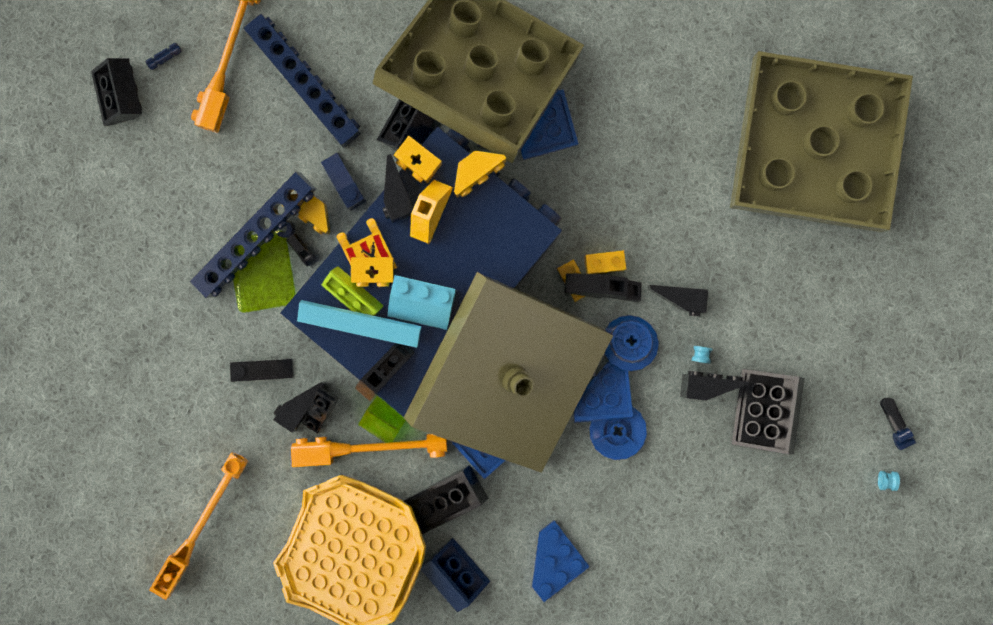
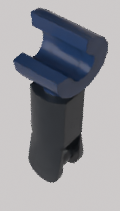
[277,220,317,267]
[880,398,916,450]

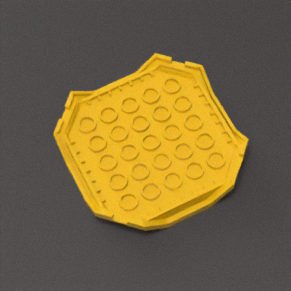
[273,475,426,625]

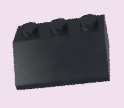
[91,58,142,126]
[377,99,435,151]

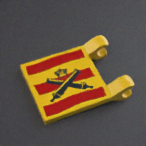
[337,218,397,278]

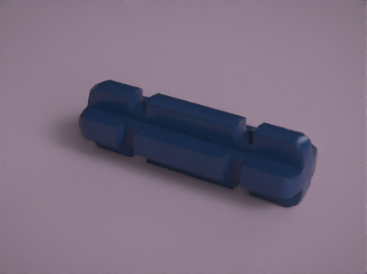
[145,43,182,70]

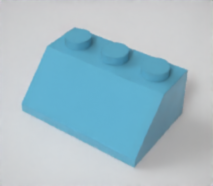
[387,275,456,330]

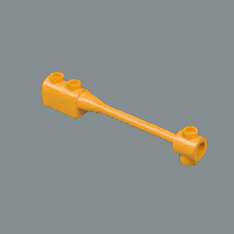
[191,0,261,133]
[291,434,447,467]
[149,452,248,600]

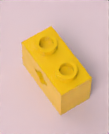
[394,136,442,183]
[584,250,626,274]
[351,257,394,287]

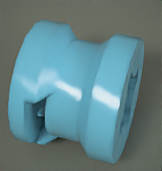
[691,346,713,364]
[878,471,900,491]

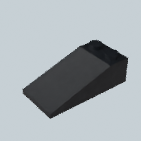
[404,465,489,534]

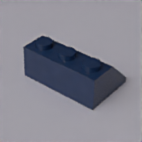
[420,538,490,612]

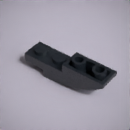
[565,273,642,302]

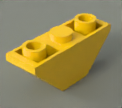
[454,151,506,198]
[410,180,453,244]
[282,194,330,235]

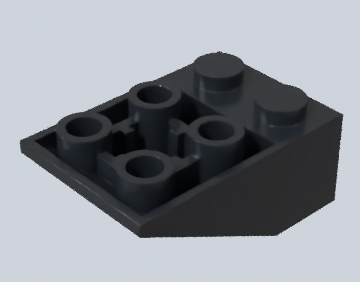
[680,371,748,401]

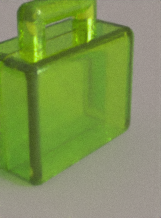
[230,230,296,313]

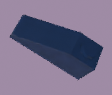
[321,153,367,211]

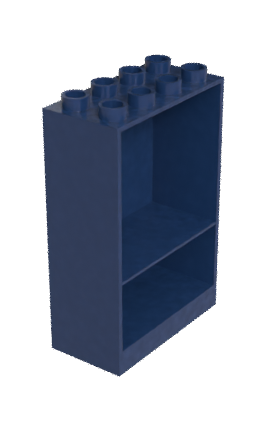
[280,127,562,417]

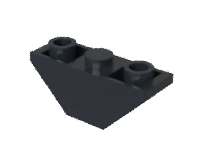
[302,387,339,434]

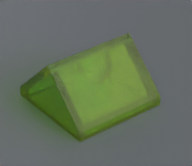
[358,395,406,443]

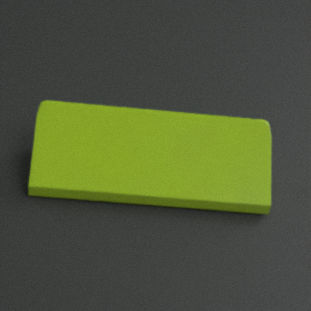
[321,267,383,316]

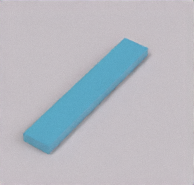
[297,300,421,348]

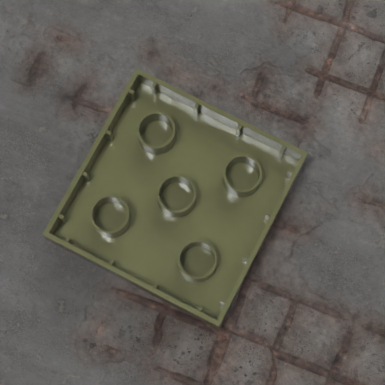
[372,0,584,163]
[730,51,913,232]
[404,272,613,473]

